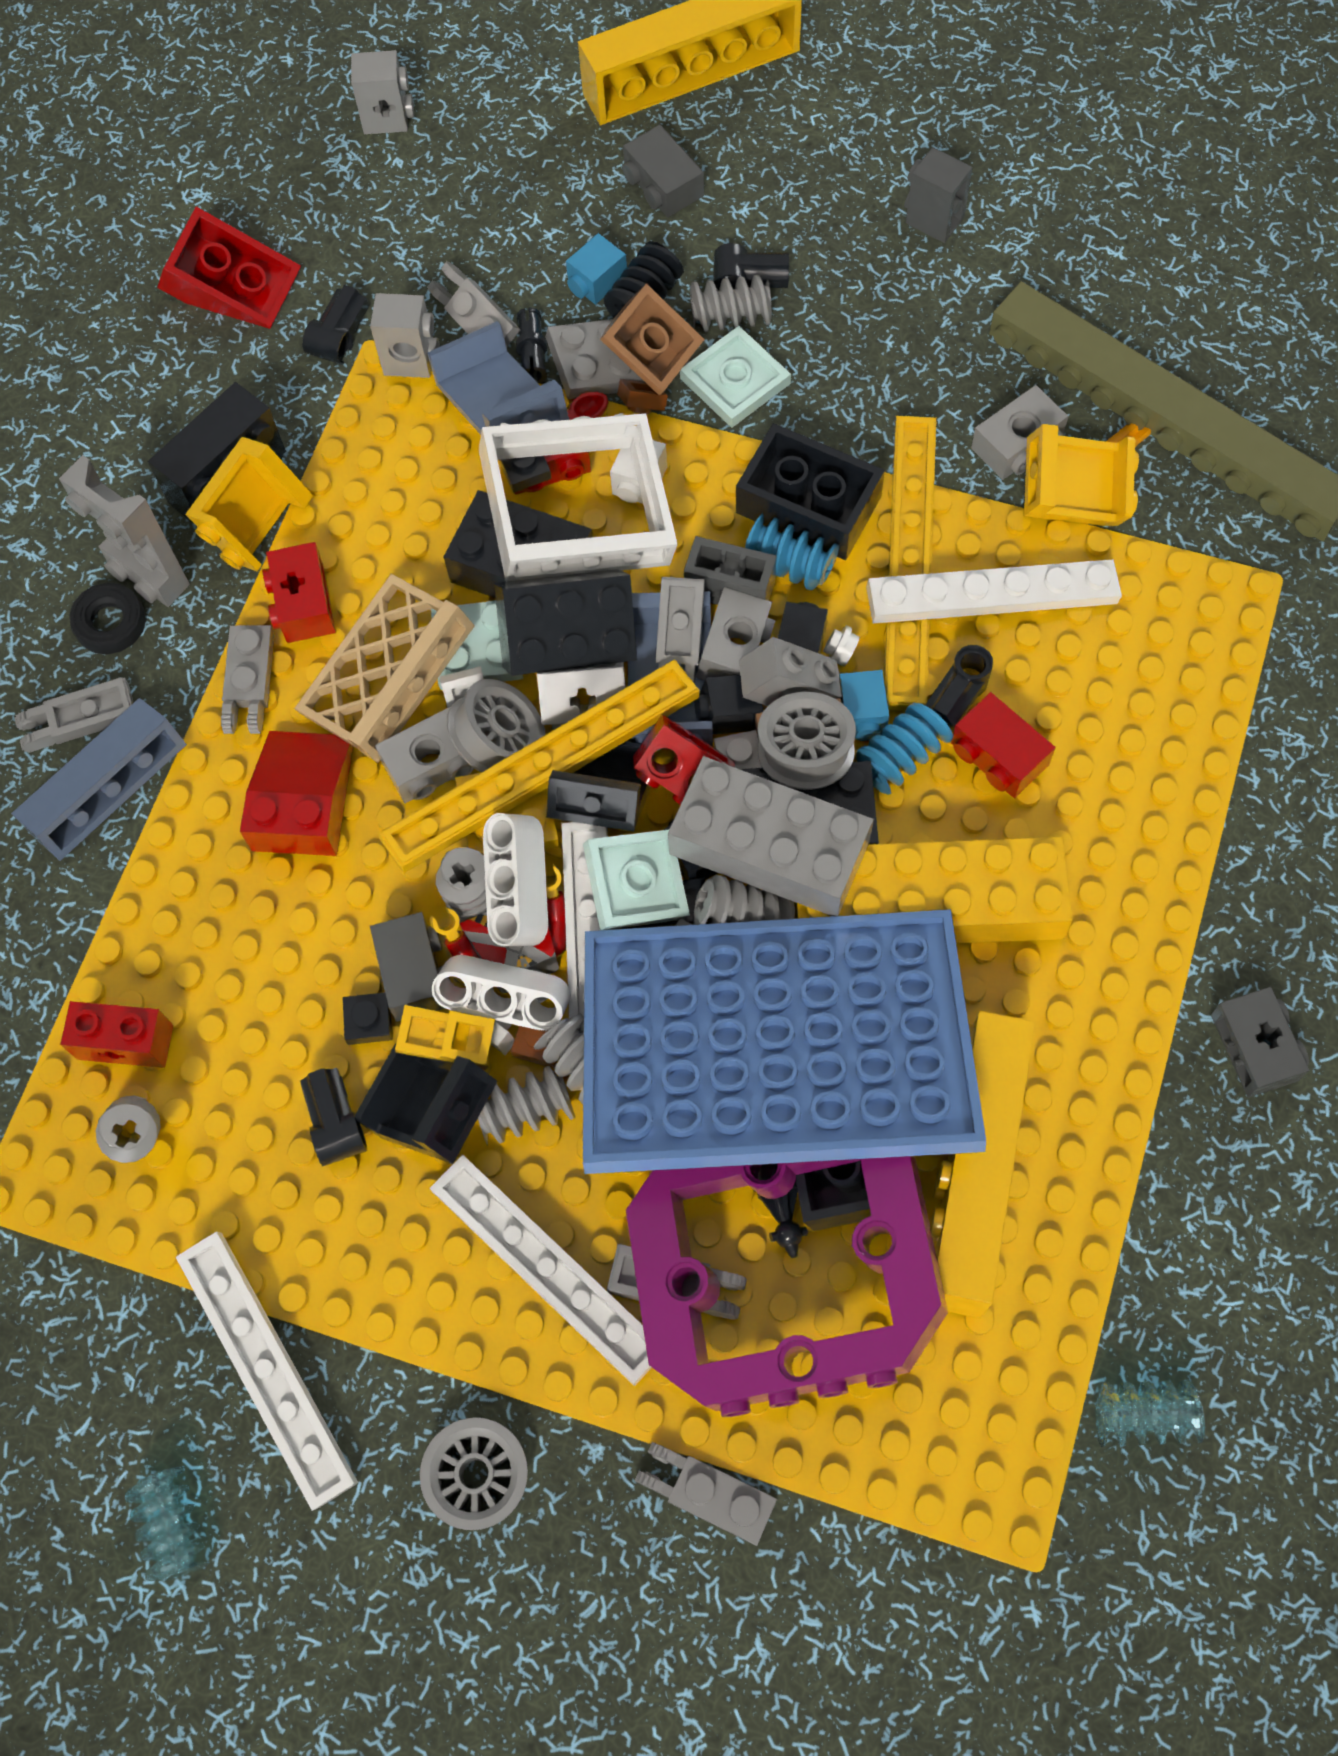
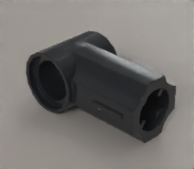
[713,243,789,291]
[302,285,369,365]
[925,645,993,732]
[300,1068,367,1166]

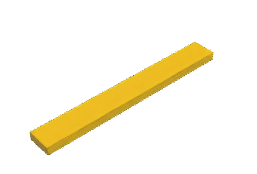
[884,416,936,712]
[379,659,700,873]

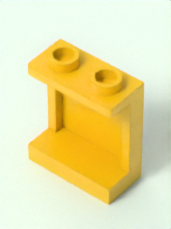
[1024,424,1139,526]
[185,437,313,572]

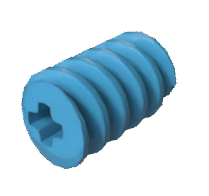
[745,513,839,590]
[856,702,953,795]

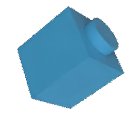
[566,233,627,305]
[839,670,889,741]

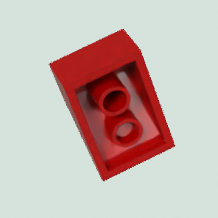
[157,206,301,329]
[240,731,353,856]

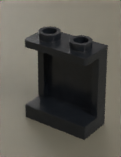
[546,742,655,832]
[355,1043,498,1164]

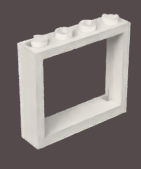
[479,413,677,582]

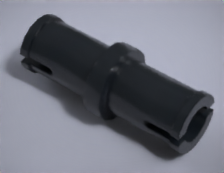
[516,307,547,383]

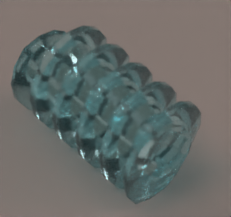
[1095,1380,1205,1447]
[124,1466,210,1581]

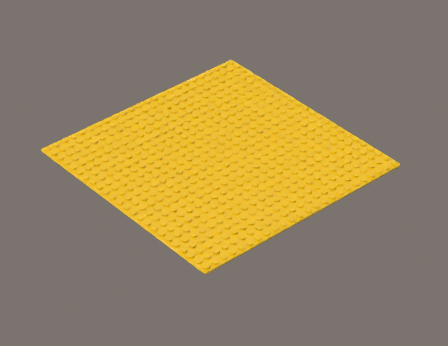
[0,340,1283,1573]

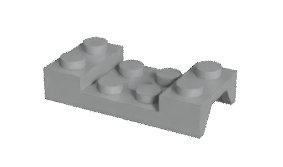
[59,455,190,607]

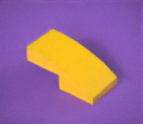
[395,1005,495,1066]

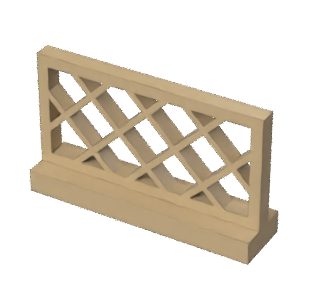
[294,574,475,763]

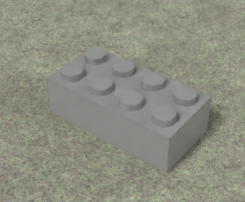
[668,756,874,916]

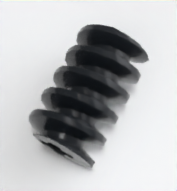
[604,241,684,318]

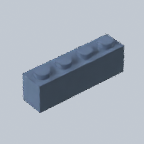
[11,698,187,861]

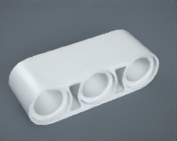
[483,813,548,946]
[432,955,570,1031]

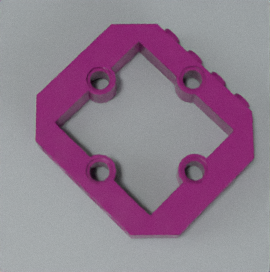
[626,1156,948,1417]

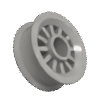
[447,679,545,772]
[758,692,856,790]
[420,1418,528,1530]

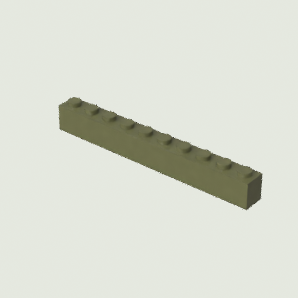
[989,281,1338,542]

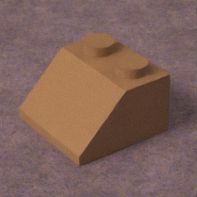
[600,284,705,395]

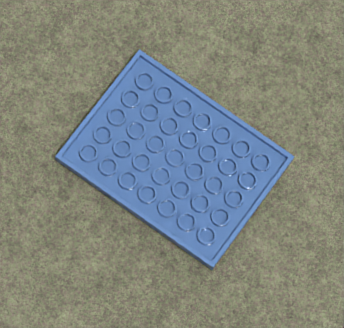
[583,909,986,1174]

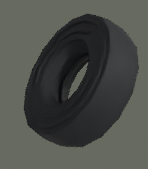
[69,583,146,655]

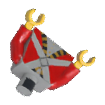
[429,864,566,1003]

